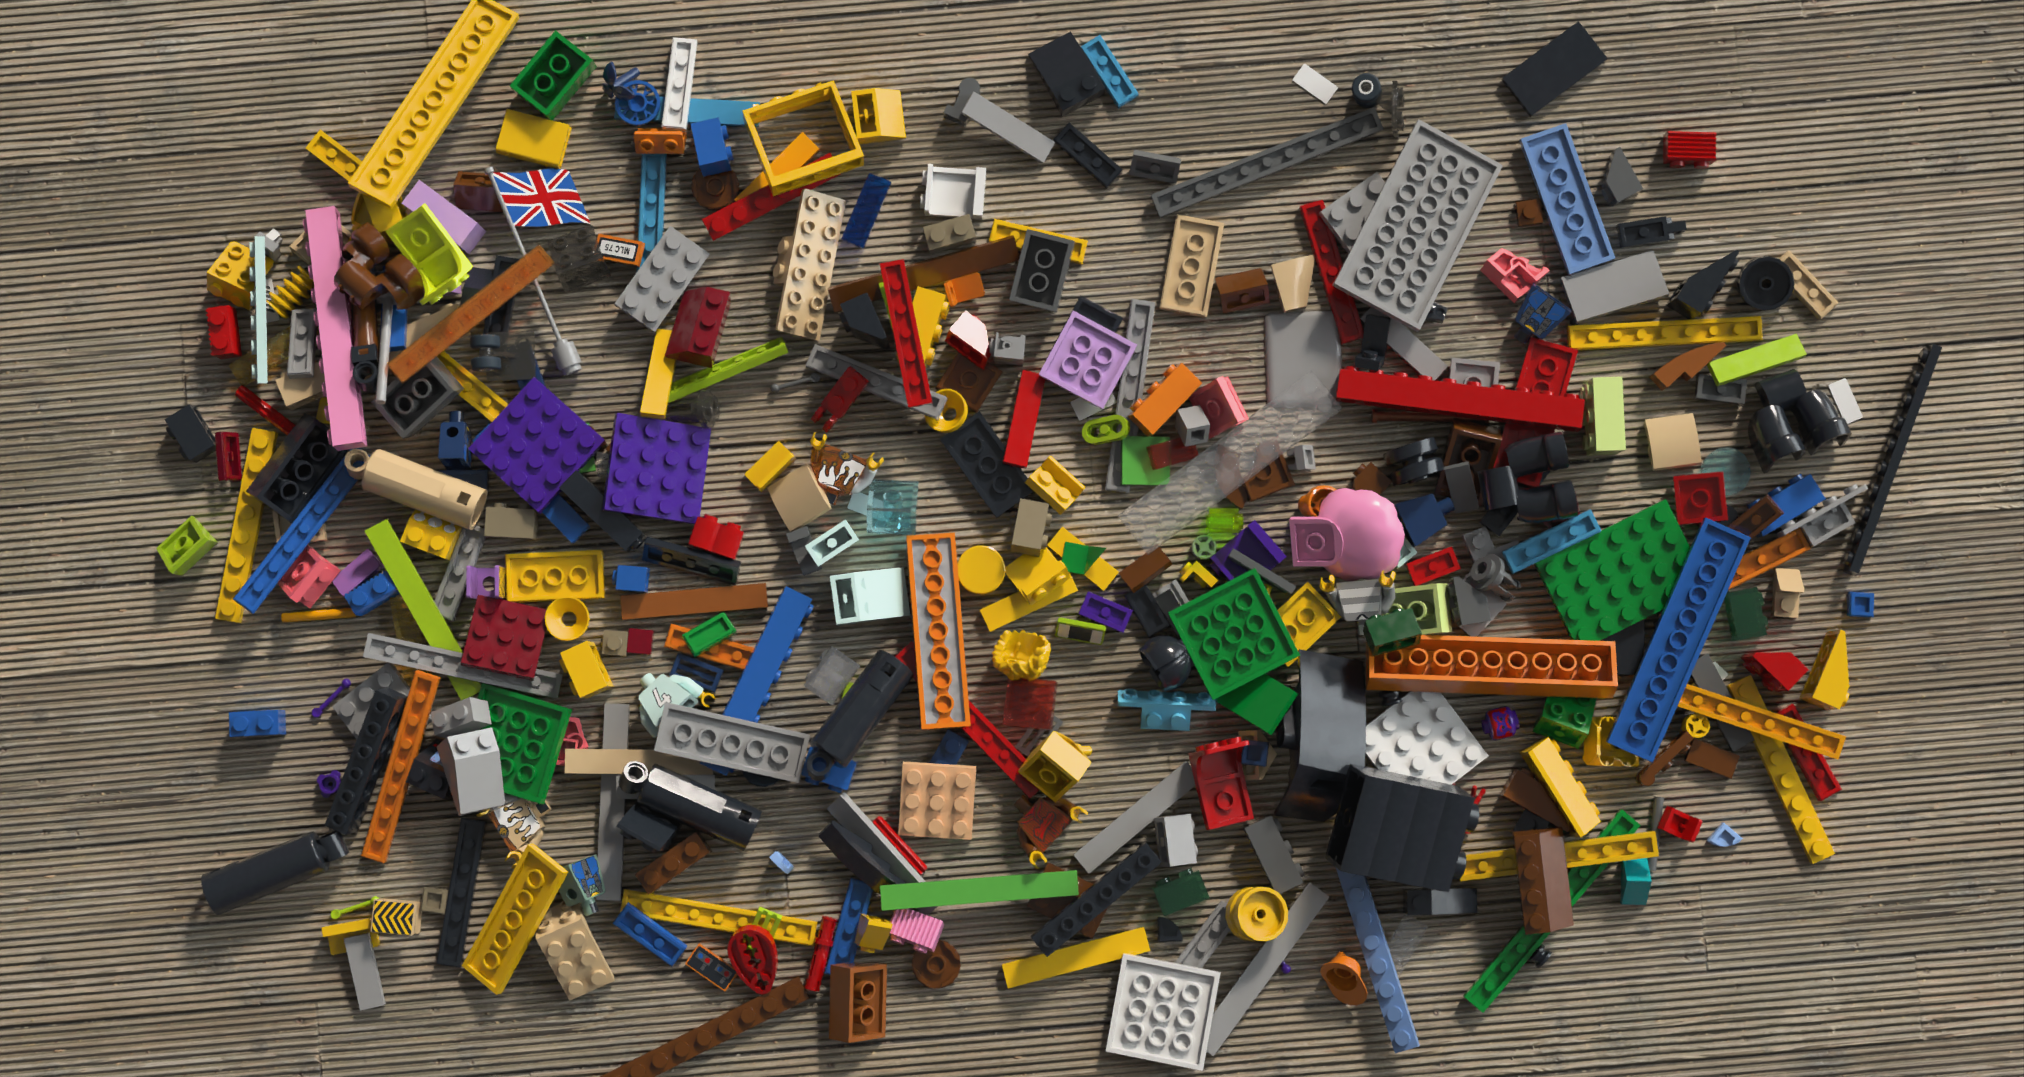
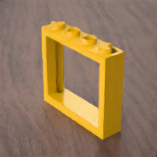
[742,80,864,196]

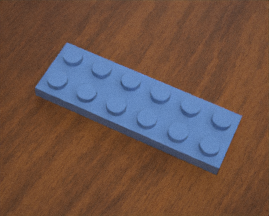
[1519,123,1615,275]

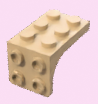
[535,900,615,1001]

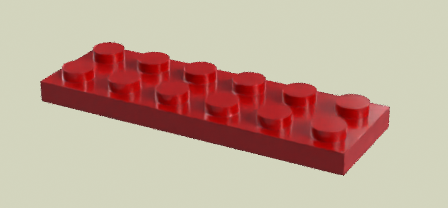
[1493,337,1578,487]

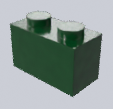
[1363,608,1422,657]

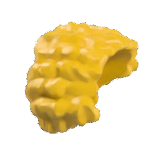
[992,629,1051,681]

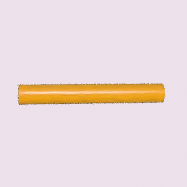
[281,608,356,623]

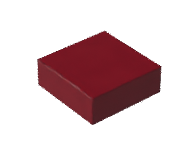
[627,628,654,655]

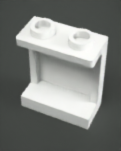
[920,164,986,220]

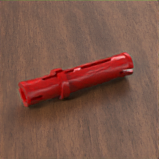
[804,916,837,992]

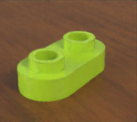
[1082,415,1130,445]

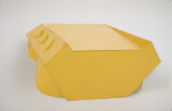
[1582,717,1639,767]

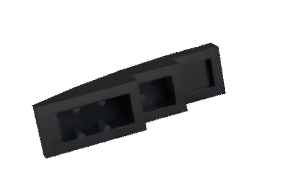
[819,820,906,895]

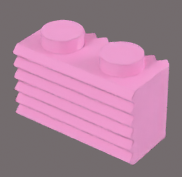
[889,908,944,954]

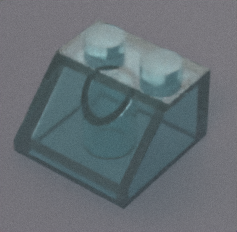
[867,479,919,535]

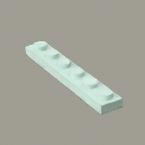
[249,236,268,384]

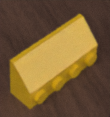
[1519,737,1601,838]

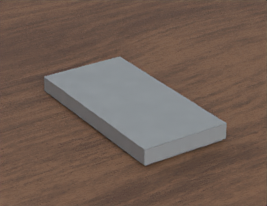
[1560,250,1669,324]

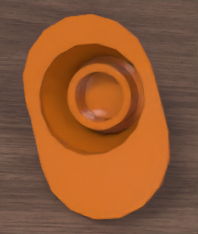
[1320,951,1368,1006]

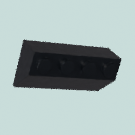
[246,413,349,523]

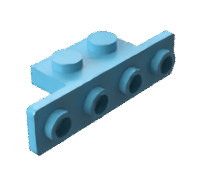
[1118,689,1216,731]

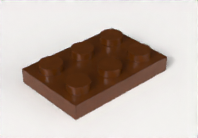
[1027,862,1108,939]

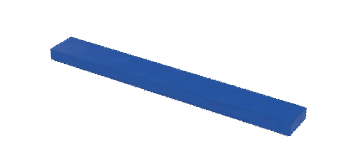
[233,448,370,614]

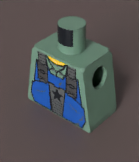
[559,854,605,916]

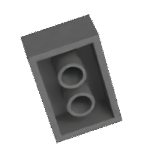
[1009,229,1075,313]
[372,356,464,439]

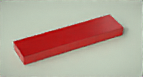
[1002,370,1045,469]
[1775,703,1842,801]

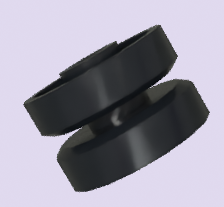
[1736,256,1795,310]
[1383,437,1445,487]

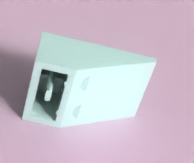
[830,567,910,626]

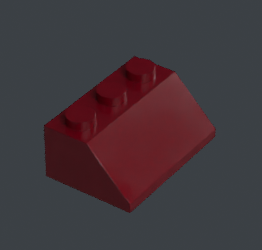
[665,286,731,368]

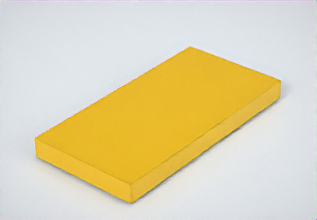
[505,550,605,603]

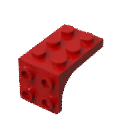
[1188,737,1254,830]

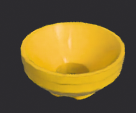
[924,389,968,433]
[545,596,590,641]

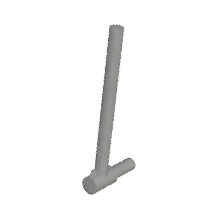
[376,291,425,404]

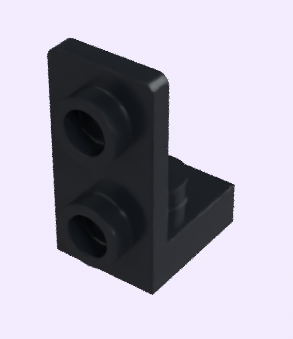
[1354,314,1391,371]

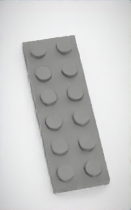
[654,702,810,783]

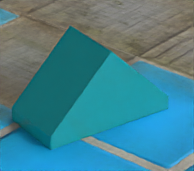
[1621,858,1652,905]

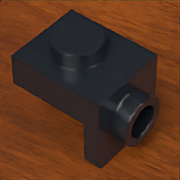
[1513,809,1556,832]

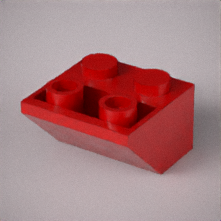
[1740,652,1809,692]

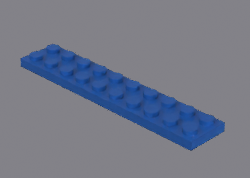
[1606,518,1751,763]

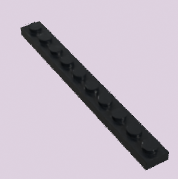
[1843,344,1942,575]

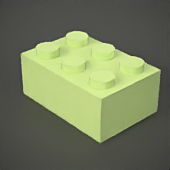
[1580,377,1626,456]

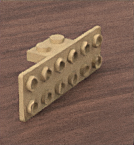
[773,189,846,341]

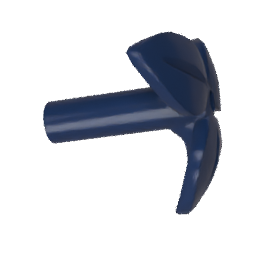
[602,61,640,101]

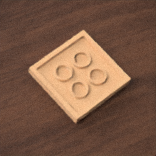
[898,761,976,840]

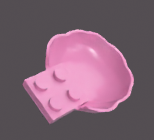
[1289,488,1405,581]

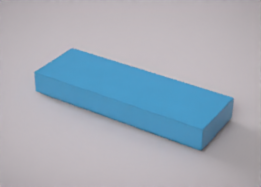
[1081,35,1139,109]

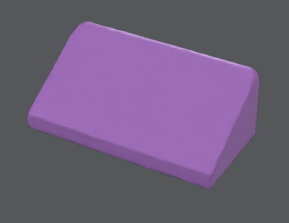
[332,548,384,598]

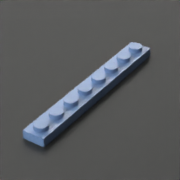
[1336,868,1420,1053]

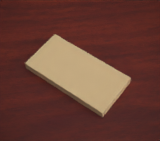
[1159,214,1224,318]

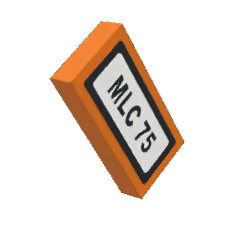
[593,233,645,267]

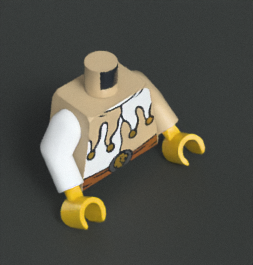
[476,794,551,869]

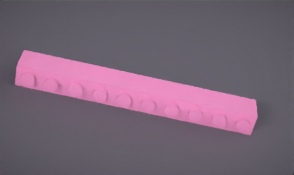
[303,206,367,451]

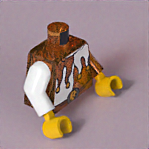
[810,432,884,506]

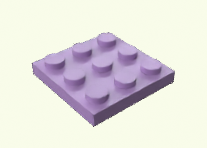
[1039,311,1137,410]

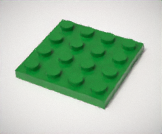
[1168,568,1300,700]
[476,683,572,804]

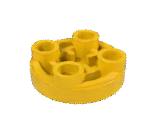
[957,546,1005,595]

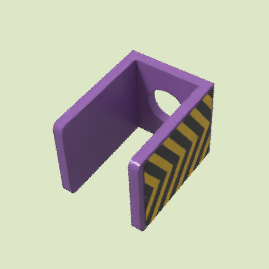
[466,565,506,600]

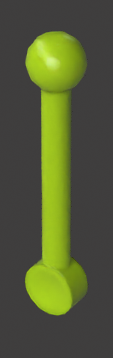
[330,896,379,919]

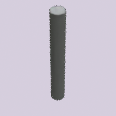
[1647,796,1664,871]

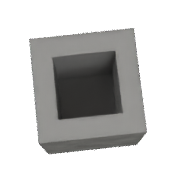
[1175,405,1210,447]

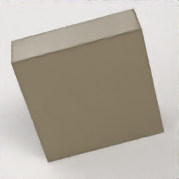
[420,886,449,914]

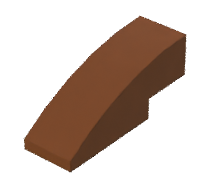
[1649,342,1727,391]

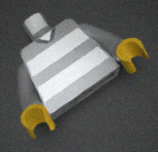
[1320,570,1396,635]

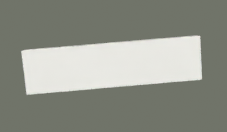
[662,37,697,132]

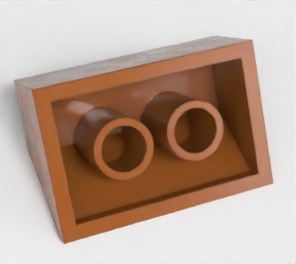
[829,962,887,1043]

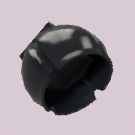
[1139,635,1194,692]

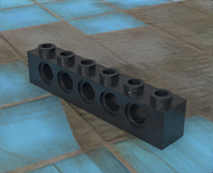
[324,687,408,835]
[1031,842,1162,957]

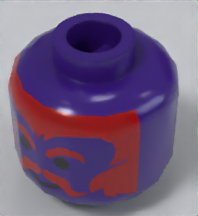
[1481,706,1519,741]

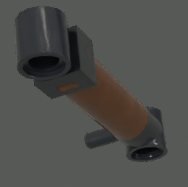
[347,255,385,393]

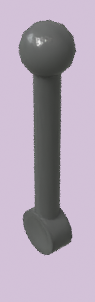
[770,373,820,393]

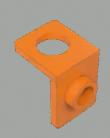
[944,272,985,307]

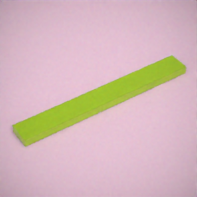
[365,519,482,700]

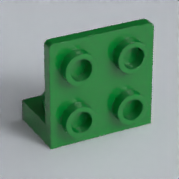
[1532,696,1597,749]

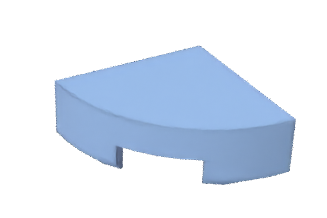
[1706,822,1743,847]
[769,851,794,874]

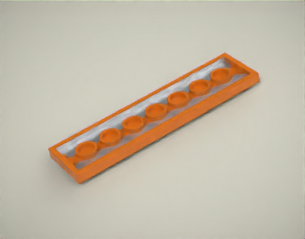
[906,532,971,730]

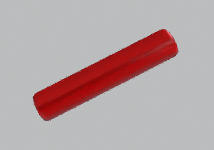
[235,386,295,435]
[872,816,927,875]

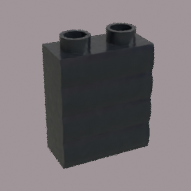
[1325,764,1479,892]

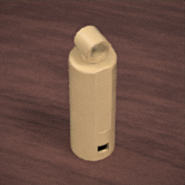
[344,449,487,530]

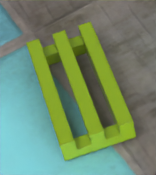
[746,906,782,957]

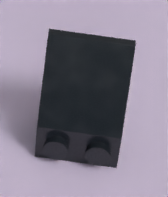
[1028,31,1105,117]

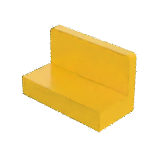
[744,441,796,492]
[321,918,380,955]

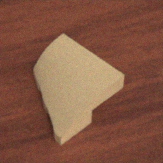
[1270,254,1315,313]

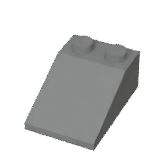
[437,728,505,816]

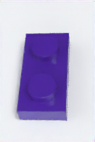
[1079,591,1133,633]

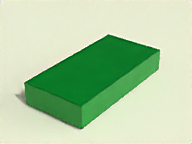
[682,611,737,658]

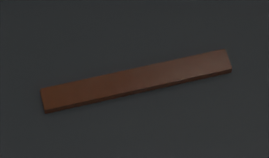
[828,235,1020,312]

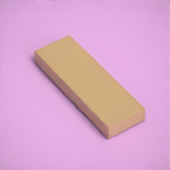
[1779,250,1838,320]

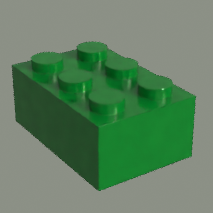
[510,30,597,120]

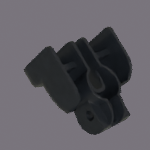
[1748,369,1852,474]
[1478,432,1578,523]

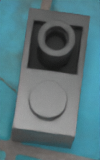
[1447,576,1491,626]

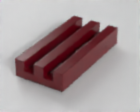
[215,432,242,482]

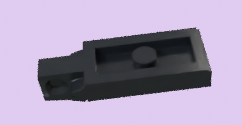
[1616,216,1687,249]

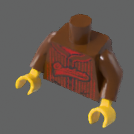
[1014,795,1088,869]

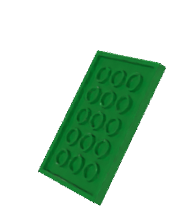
[1534,499,1690,641]

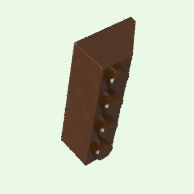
[1512,827,1574,935]

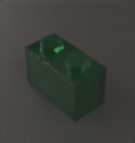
[1724,587,1769,641]
[1152,867,1210,916]

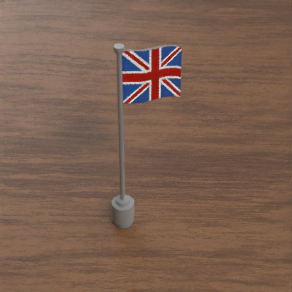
[484,167,591,376]

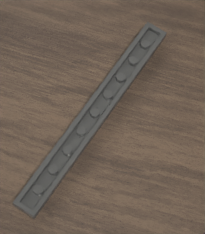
[1150,107,1384,219]

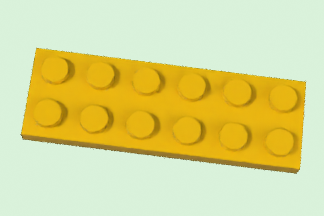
[462,844,568,995]

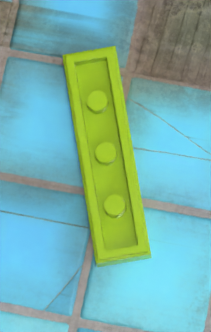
[1707,333,1807,386]

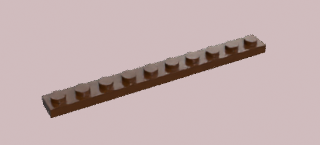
[600,976,810,1077]

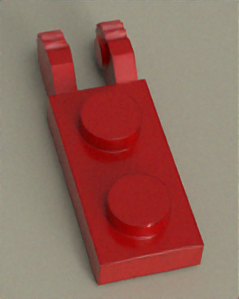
[811,366,869,433]

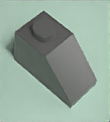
[1601,147,1643,206]

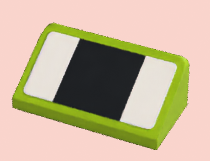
[1055,617,1106,645]

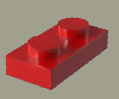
[1405,546,1461,586]

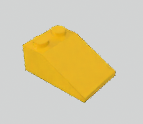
[1799,630,1849,710]

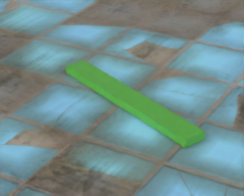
[880,870,1079,911]

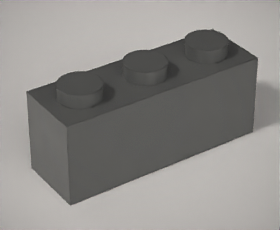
[1243,815,1305,894]

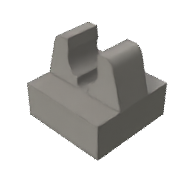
[256,228,283,261]
[1287,445,1316,471]

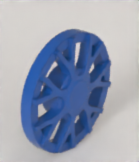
[615,80,661,126]

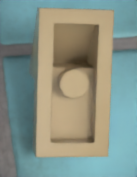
[1771,568,1804,618]

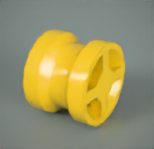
[1681,714,1710,738]

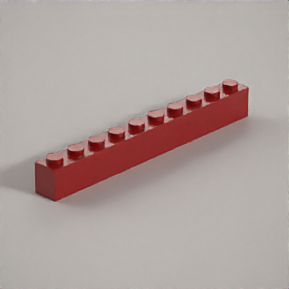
[1335,366,1585,432]

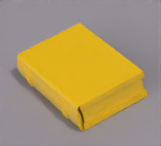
[496,109,572,169]

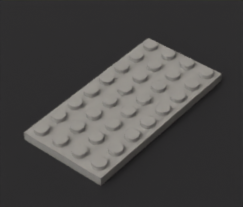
[1332,119,1503,332]

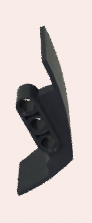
[1274,649,1366,822]

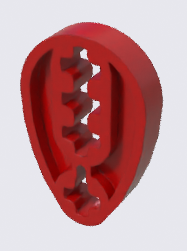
[727,925,778,994]

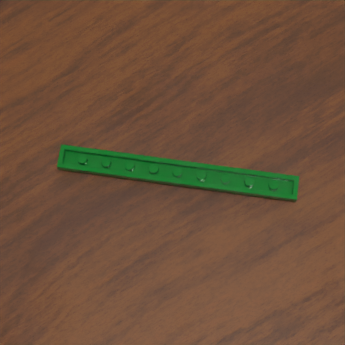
[1463,809,1641,1013]

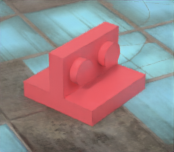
[1189,376,1249,439]
[278,545,341,609]

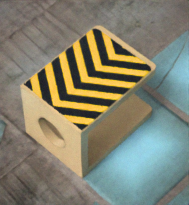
[371,898,422,936]

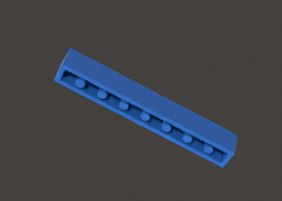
[699,586,814,776]

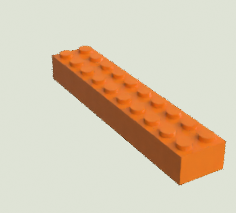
[1366,635,1618,698]

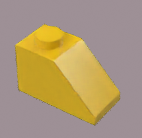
[855,914,893,953]

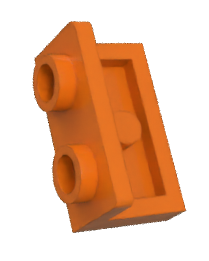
[634,128,687,154]

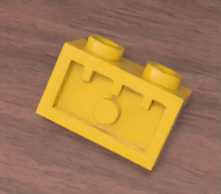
[1025,456,1085,515]

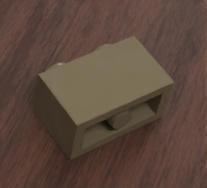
[923,214,976,255]
[1011,498,1052,557]
[484,503,539,540]

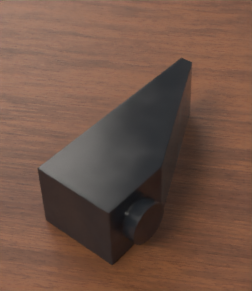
[1403,888,1478,915]

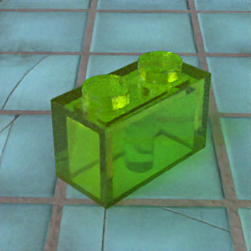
[1206,508,1243,537]

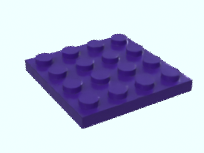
[468,377,606,514]
[602,413,711,524]

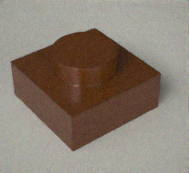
[1514,199,1543,227]

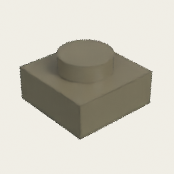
[602,630,628,656]

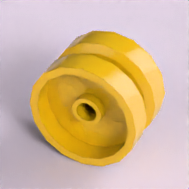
[1225,887,1288,941]

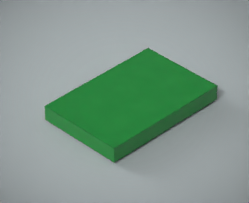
[1216,674,1298,735]

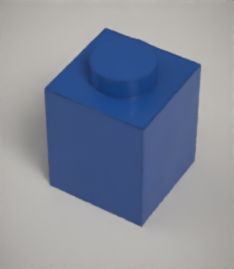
[612,565,650,593]

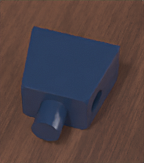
[1394,494,1455,547]

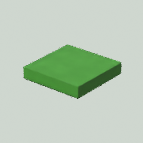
[1121,436,1170,486]

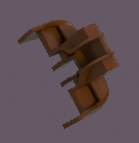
[334,222,424,310]

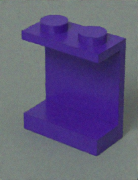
[1209,520,1287,582]

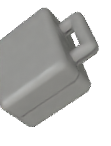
[1264,311,1342,408]

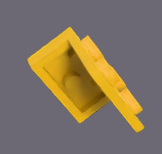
[207,242,273,310]
[1005,547,1070,606]

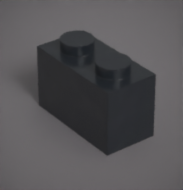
[164,404,216,463]

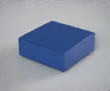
[1847,592,1874,618]

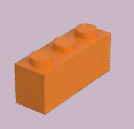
[1127,363,1202,436]

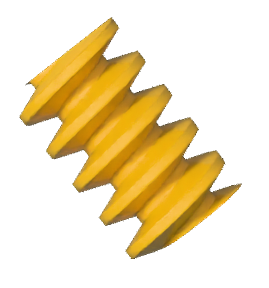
[266,265,314,319]

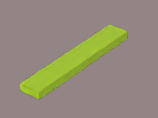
[668,337,789,403]

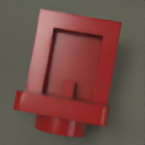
[1657,806,1702,843]

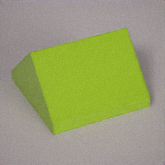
[156,515,218,576]

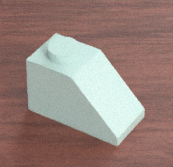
[805,519,859,567]

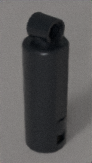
[807,650,914,781]
[619,761,762,851]
[201,831,349,915]

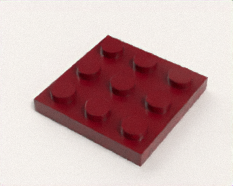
[461,595,547,681]

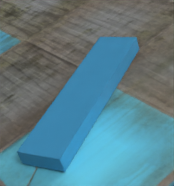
[1501,509,1601,574]

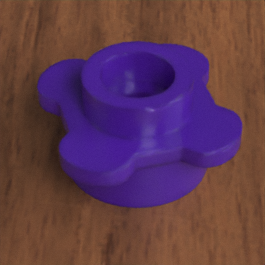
[317,770,341,798]

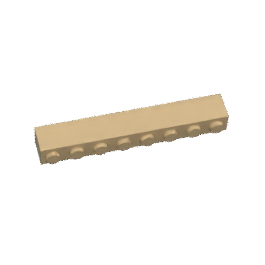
[275,303,472,411]

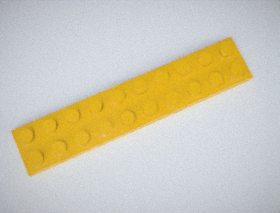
[348,0,520,210]

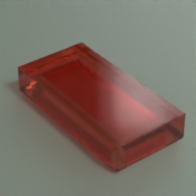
[1146,437,1199,470]

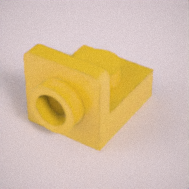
[1179,561,1218,588]

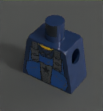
[1514,283,1571,345]
[438,411,472,470]

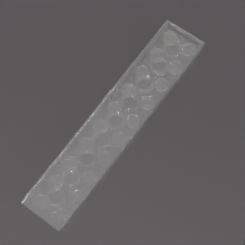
[1118,370,1342,555]

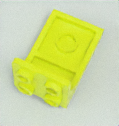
[385,203,473,306]

